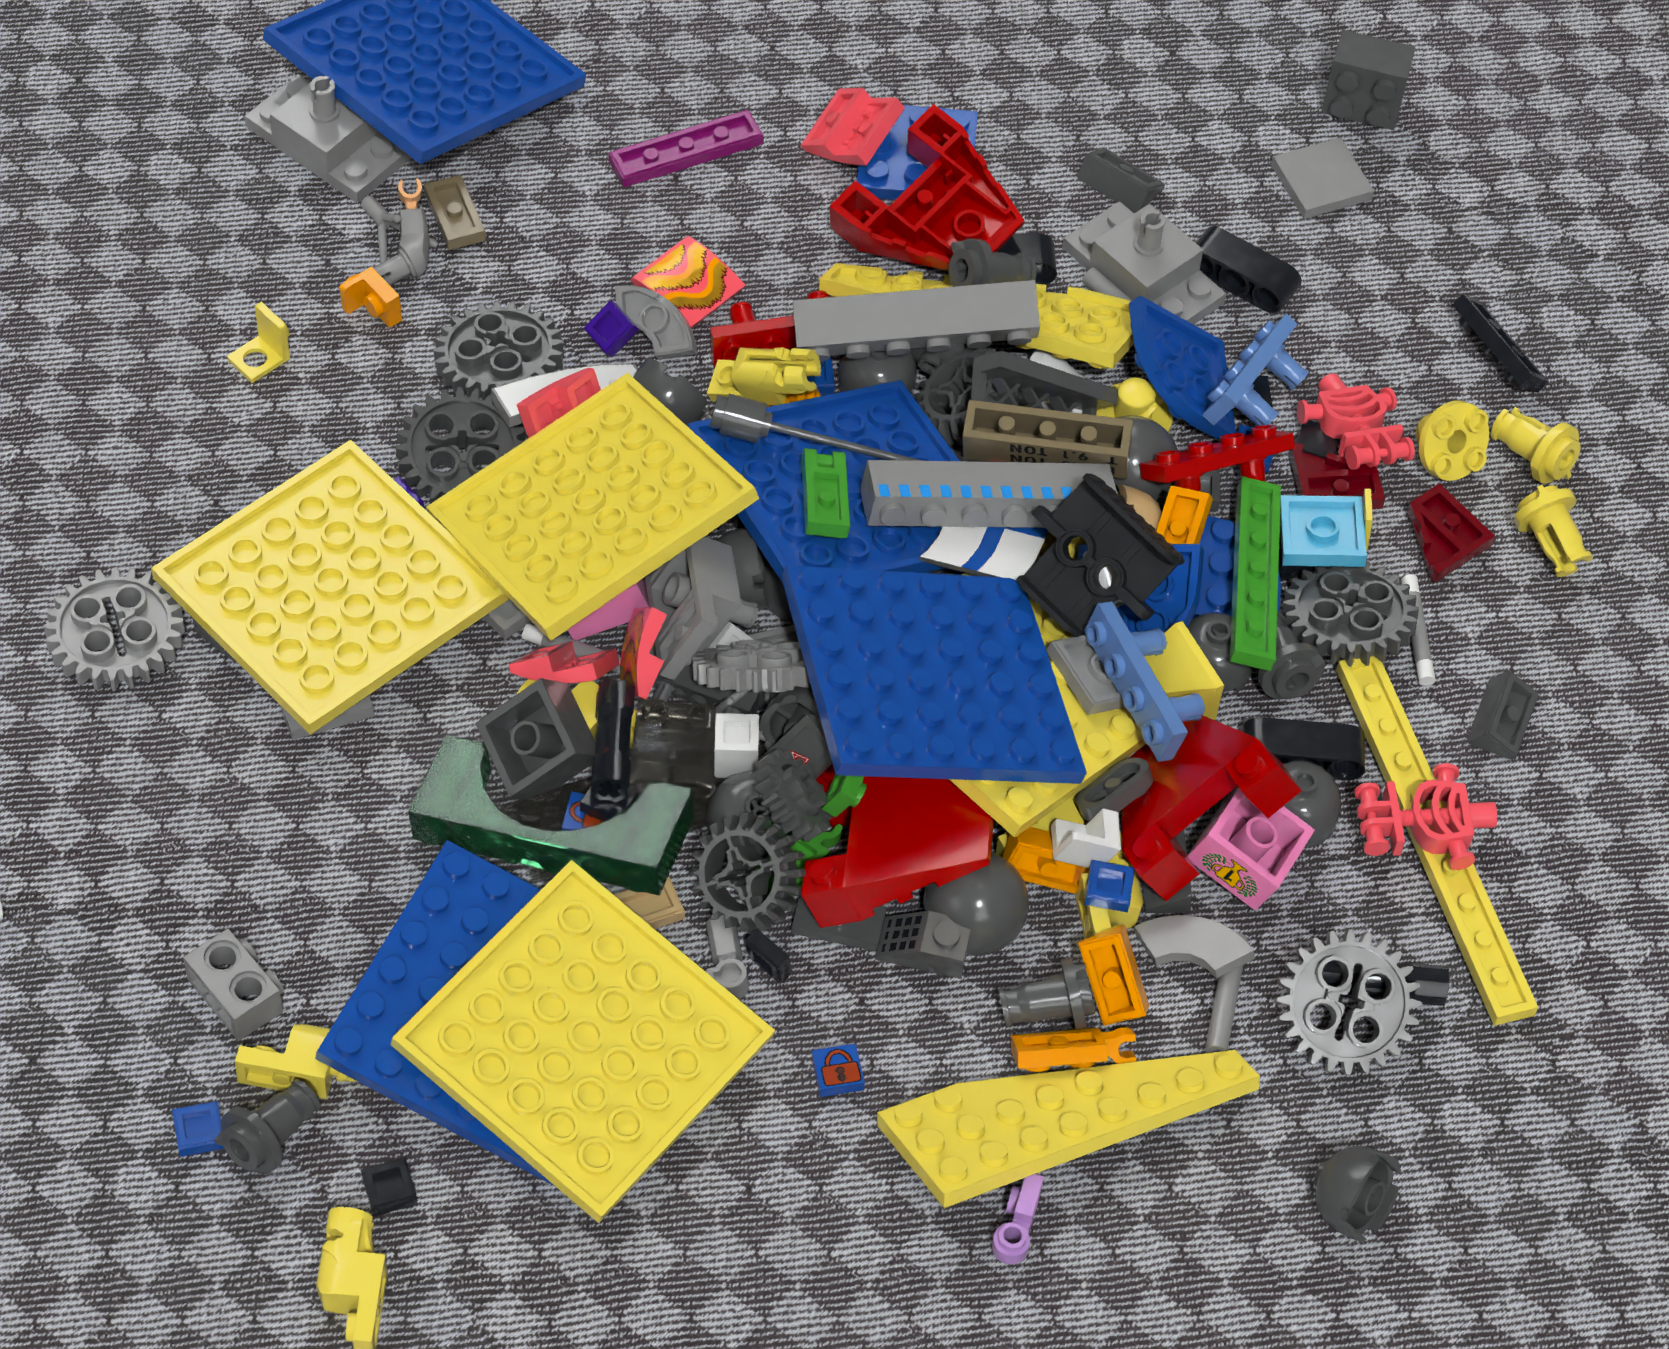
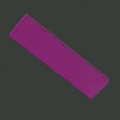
[608,109,764,188]

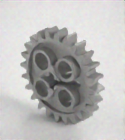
[44,567,185,691]
[692,640,810,693]
[1274,929,1422,1075]

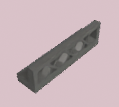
[971,351,1118,415]

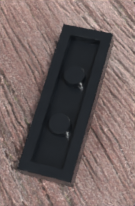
[1452,294,1549,393]

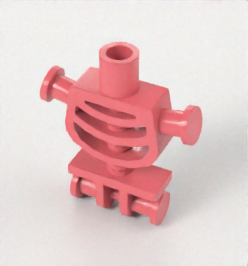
[1297,373,1415,470]
[1354,763,1497,870]

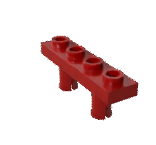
[710,290,829,368]
[1140,425,1295,492]

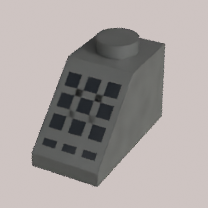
[875,911,971,979]

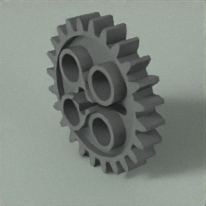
[433,300,564,400]
[396,387,526,504]
[1282,561,1419,667]

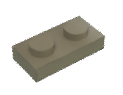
[424,175,486,250]

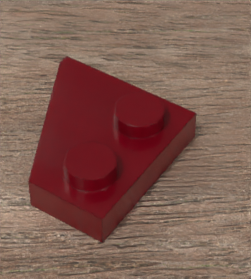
[1289,443,1385,509]
[1407,483,1495,583]

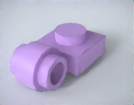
[992,1174,1044,1264]

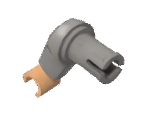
[373,178,429,285]

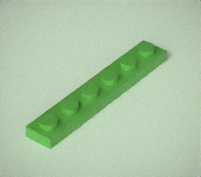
[1230,476,1281,671]

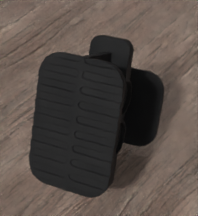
[1016,473,1185,637]

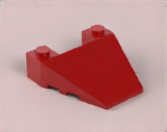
[829,104,1025,271]
[1122,715,1302,901]
[801,764,994,928]

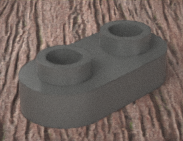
[1076,758,1154,821]

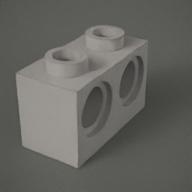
[183,929,284,1041]

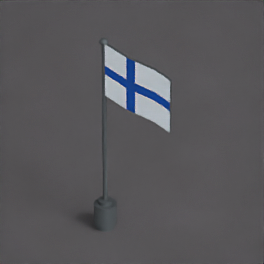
[710,393,1049,580]

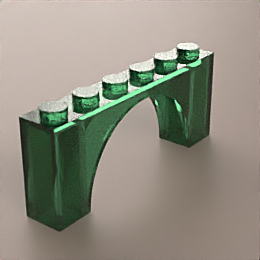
[408,735,694,896]

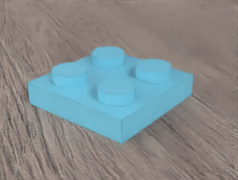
[1280,495,1367,567]

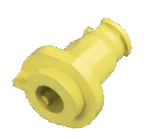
[1491,407,1581,484]
[1514,485,1593,577]

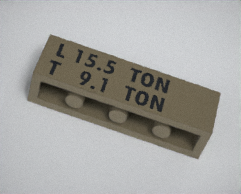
[963,400,1133,479]

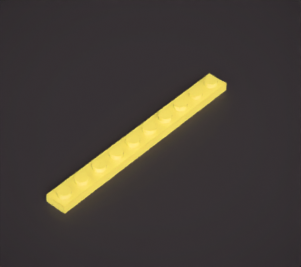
[1336,656,1538,1026]

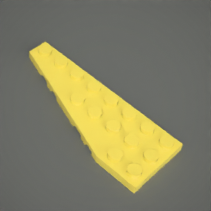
[819,263,1134,369]
[877,1050,1260,1208]

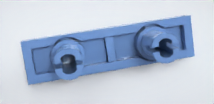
[1202,313,1309,426]
[1084,601,1205,762]

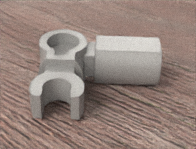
[706,915,749,999]

